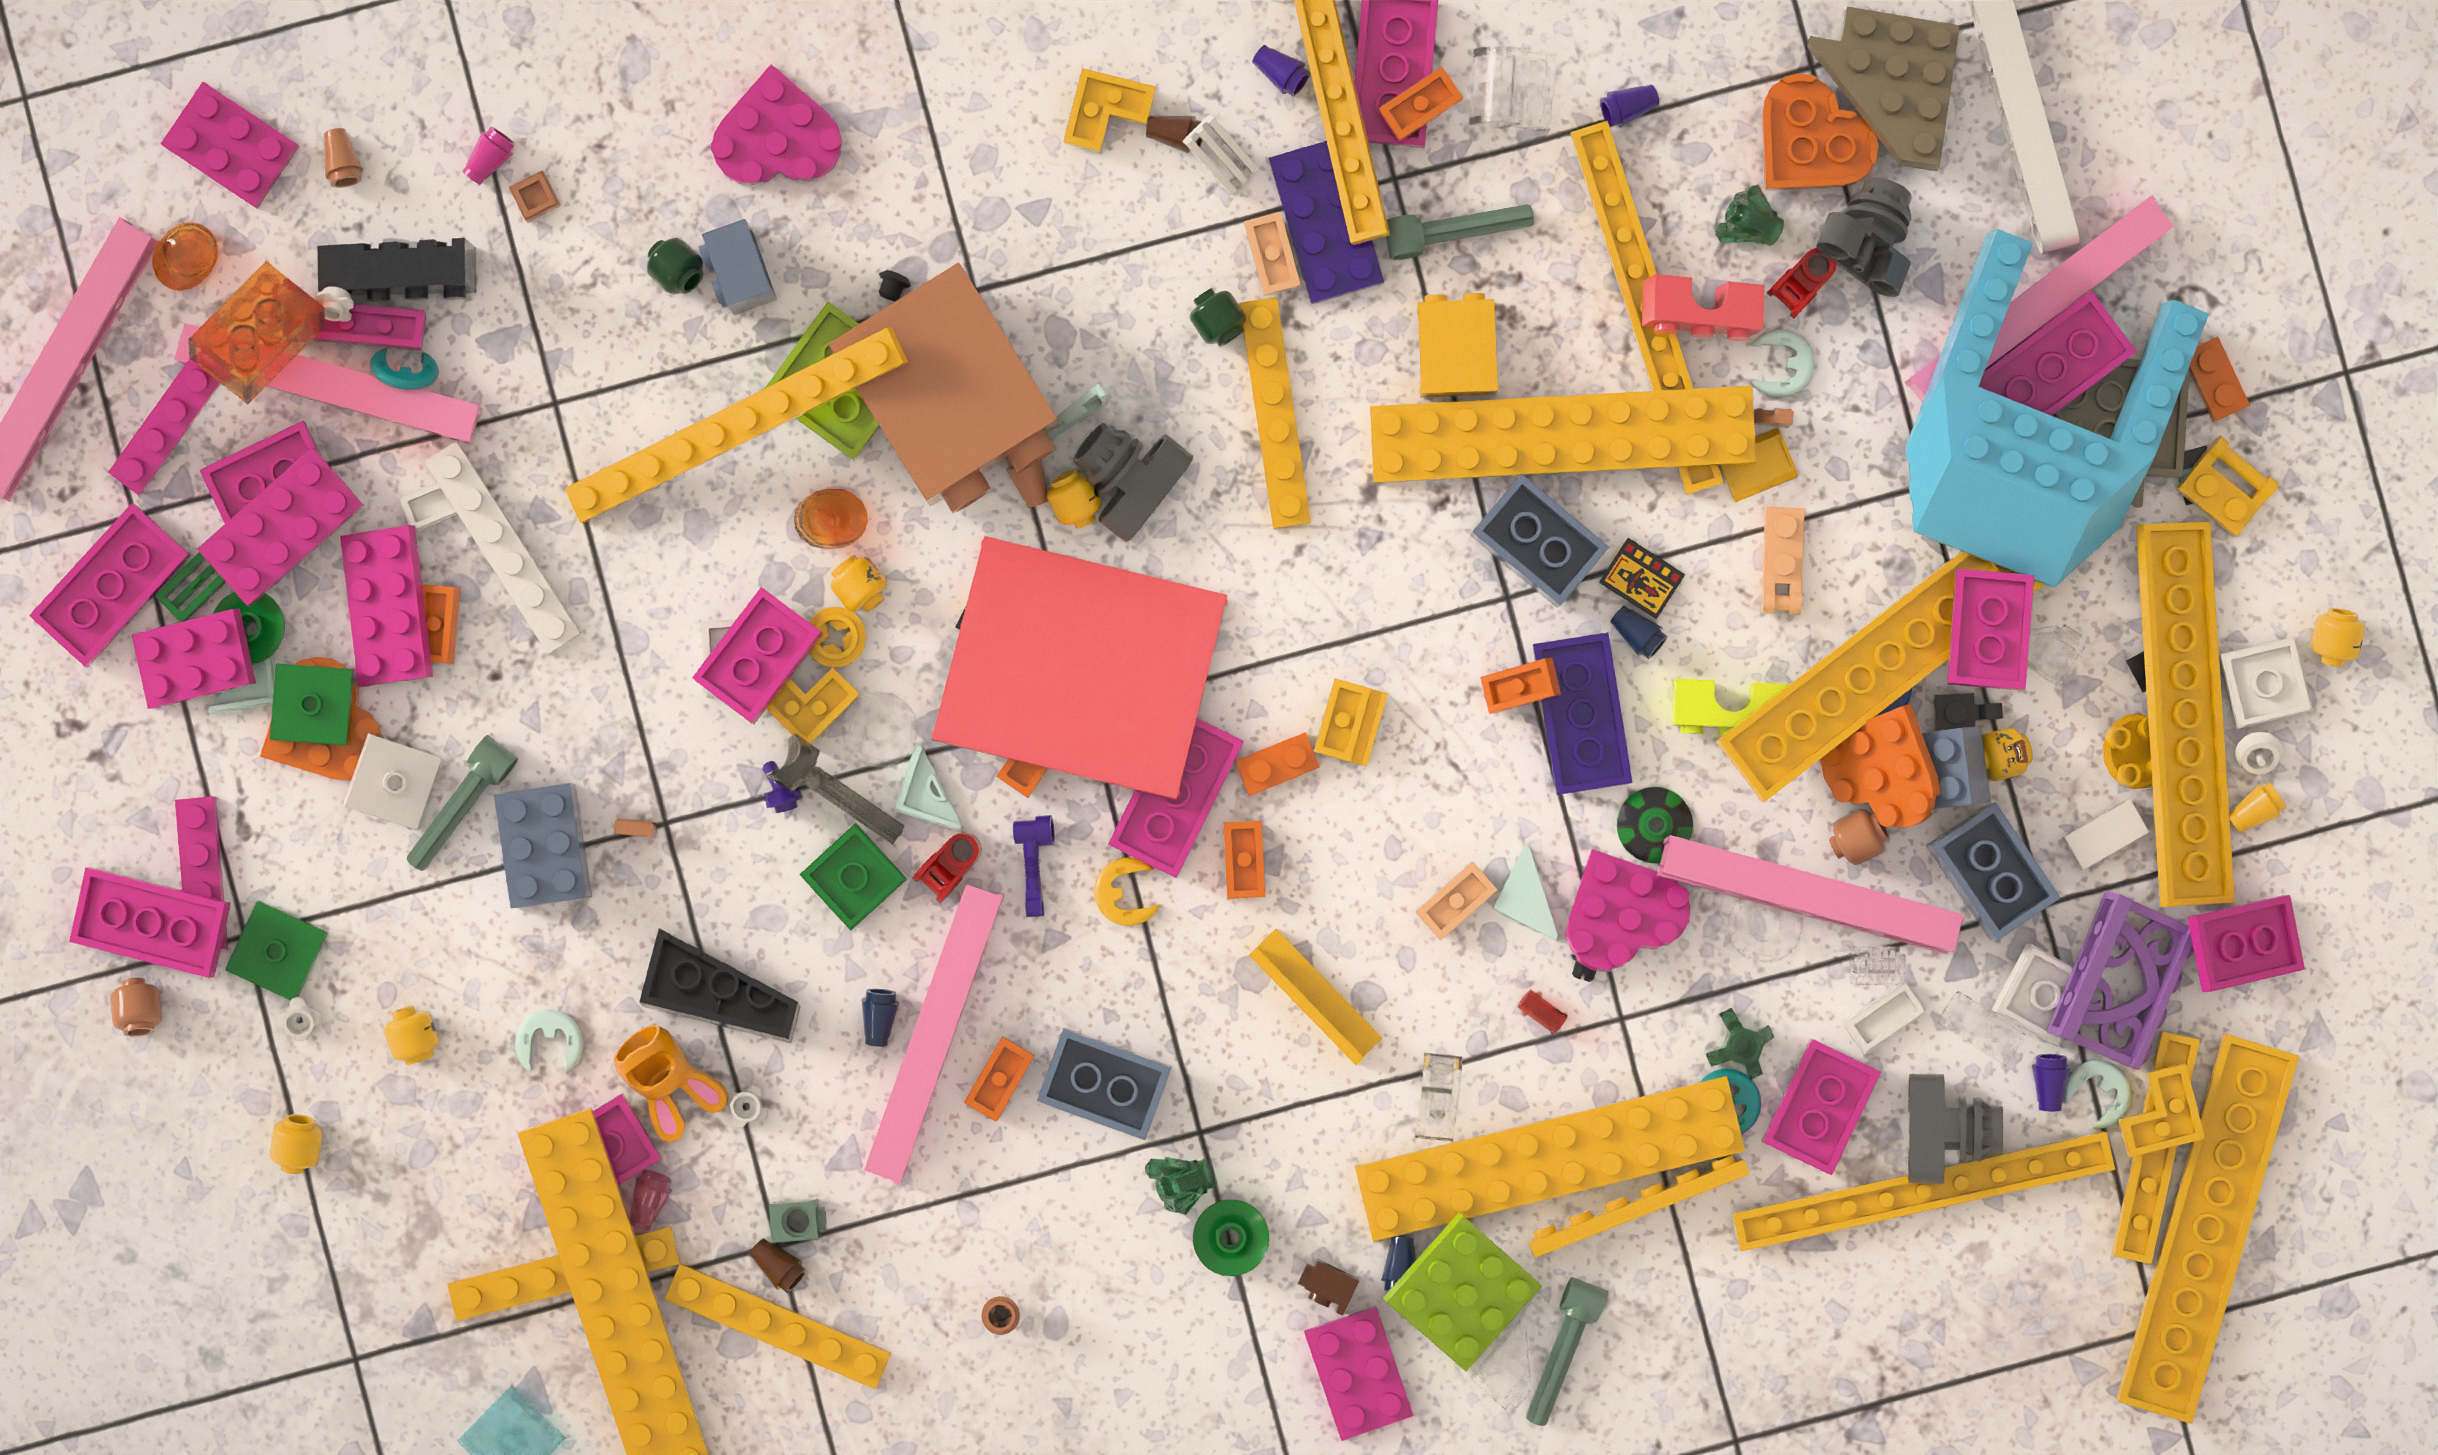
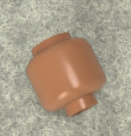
[1829,809,1889,865]
[110,978,162,1037]

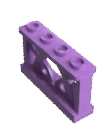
[2046,891,2194,1070]

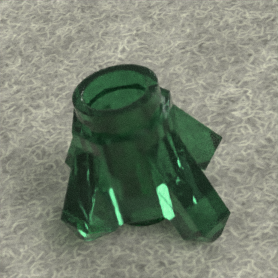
[1715,185,1784,246]
[1705,1008,1775,1080]
[1145,1157,1215,1215]

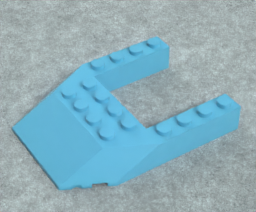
[1905,229,2209,587]

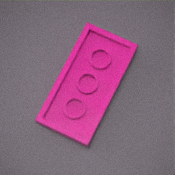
[1354,0,1438,148]
[1978,290,2137,416]
[197,447,365,607]
[29,503,191,667]
[340,525,433,687]
[1108,718,1244,878]
[69,867,231,978]

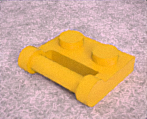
[2175,435,2279,536]

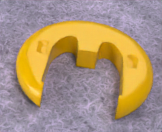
[1094,857,1160,926]

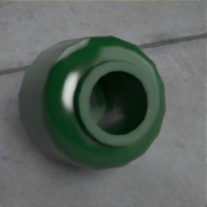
[647,238,704,295]
[1189,288,1246,347]

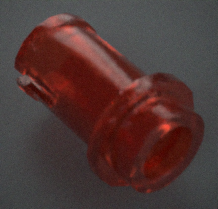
[1517,989,1568,1035]

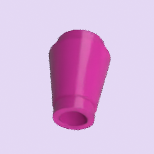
[462,126,515,185]

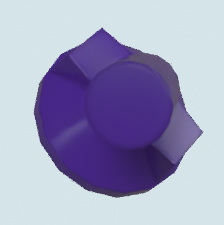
[762,761,803,813]

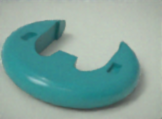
[370,348,439,390]
[1700,1069,1761,1134]

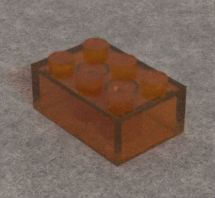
[188,261,325,405]

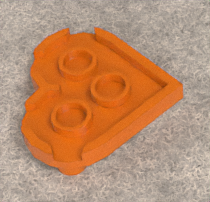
[1761,73,1879,191]
[260,657,384,781]
[1820,704,1941,828]

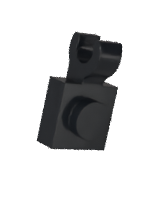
[1934,693,2003,731]

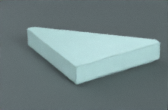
[1048,383,1108,440]
[208,654,276,715]
[894,744,963,832]
[1492,845,1558,941]

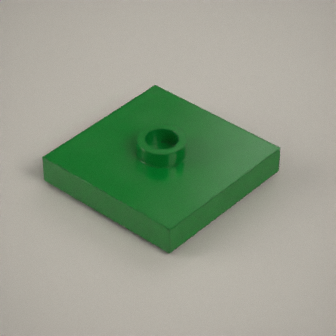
[270,663,354,746]
[799,823,907,931]
[225,900,329,1000]

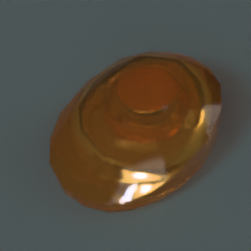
[152,222,218,291]
[794,489,868,550]

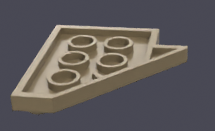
[1807,6,1960,172]
[2053,359,2190,508]

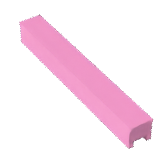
[1904,195,2174,402]
[0,217,159,502]
[174,323,483,445]
[1657,835,1965,954]
[864,884,1004,1185]

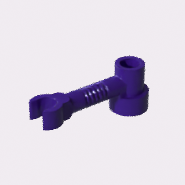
[1013,815,1055,917]

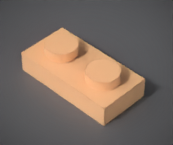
[1244,212,1301,296]
[1415,861,1498,941]

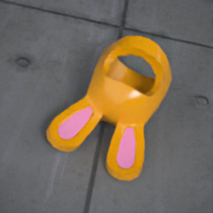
[614,1024,728,1143]

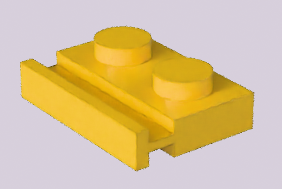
[1314,678,1388,767]

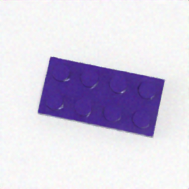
[1268,141,1384,305]
[1532,632,1633,795]

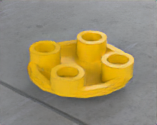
[2103,714,2152,789]

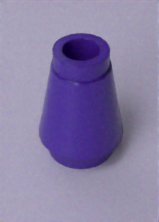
[1252,45,1310,97]
[1600,84,1659,128]
[2032,1054,2070,1112]

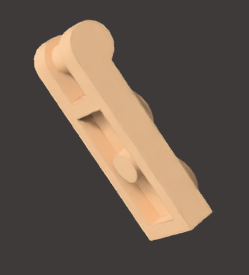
[1761,507,1805,615]

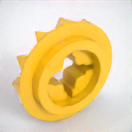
[809,607,867,668]

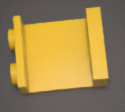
[1416,293,1498,397]

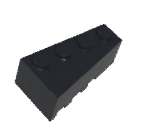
[317,238,477,301]
[639,928,801,1044]

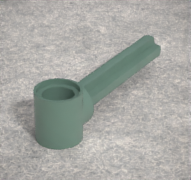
[1386,204,1534,260]
[406,735,518,871]
[1526,1277,1608,1426]

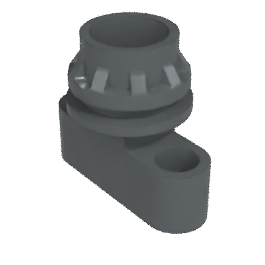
[1816,177,1912,297]
[1073,423,1193,542]
[1908,1074,2003,1184]

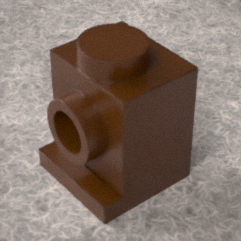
[1297,1258,1359,1316]

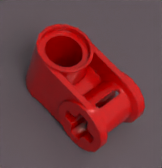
[1767,248,1837,319]
[912,832,982,904]

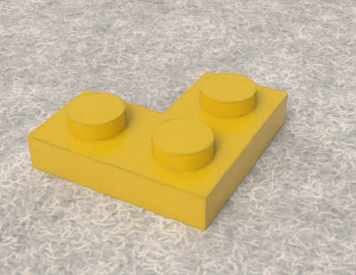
[1063,68,1156,153]
[767,667,860,749]
[2118,1063,2205,1157]

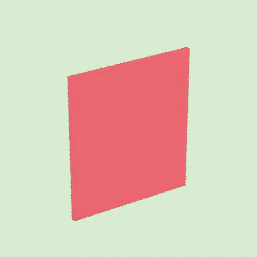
[931,536,1228,800]

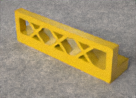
[1249,929,1382,1065]

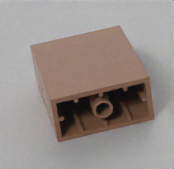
[828,262,1060,514]

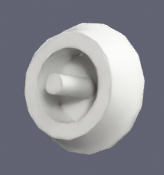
[2235,732,2283,775]

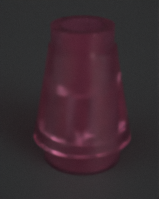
[630,1170,672,1230]

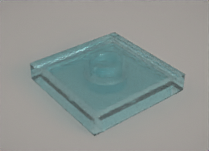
[457,1385,566,1455]

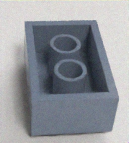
[1470,473,1610,608]
[494,783,592,909]
[1926,802,2061,941]
[1037,1027,1172,1140]

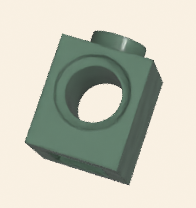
[769,1199,827,1243]

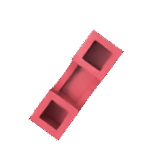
[1642,274,1765,341]

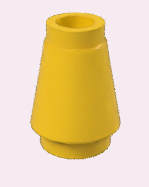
[2229,782,2287,834]

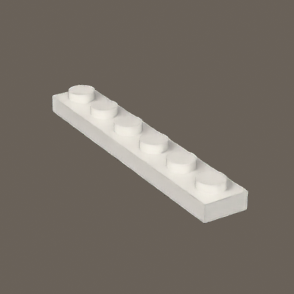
[424,441,581,654]

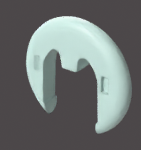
[1751,329,1814,398]
[515,1010,584,1074]
[2064,1060,2132,1129]

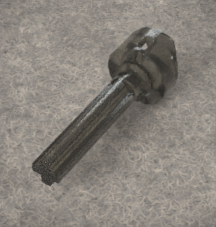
[766,734,904,844]

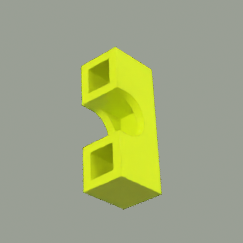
[1671,679,1789,735]

